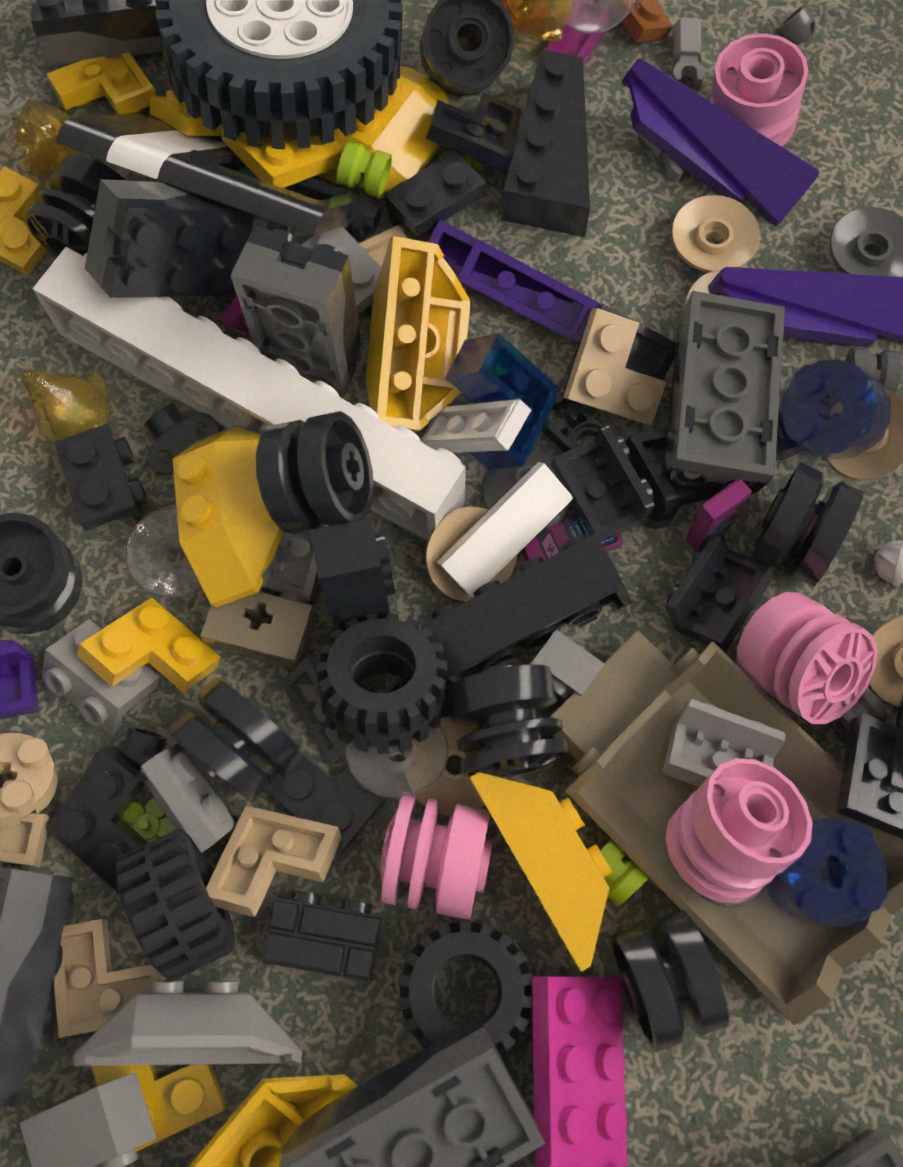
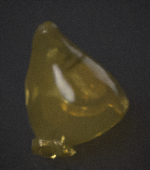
[506,0,573,41]
[12,99,93,176]
[21,369,109,457]

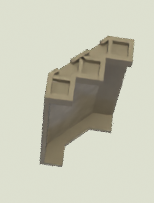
[549,630,903,1025]

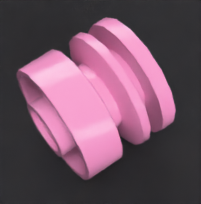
[710,33,809,147]
[736,592,878,724]
[665,758,812,903]
[380,793,493,921]

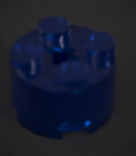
[782,359,891,459]
[766,818,887,927]

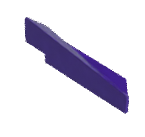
[622,58,820,226]
[429,219,601,342]
[708,267,903,347]

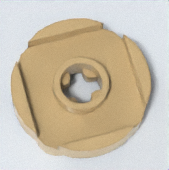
[0,733,58,830]

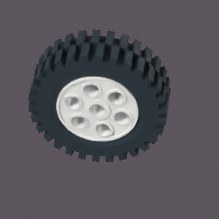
[155,0,403,149]

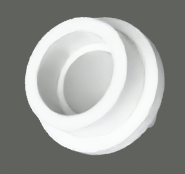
[874,541,903,587]

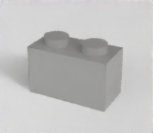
[19,1072,156,1167]

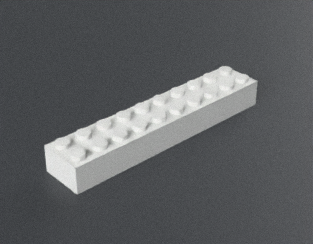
[33,247,465,541]

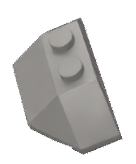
[74,980,302,1066]

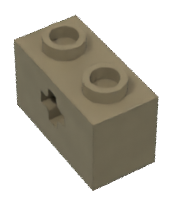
[200,588,317,670]

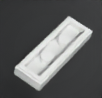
[421,399,531,453]
[436,462,573,598]

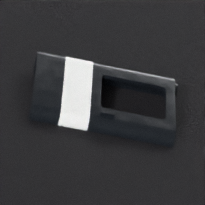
[55,113,382,239]

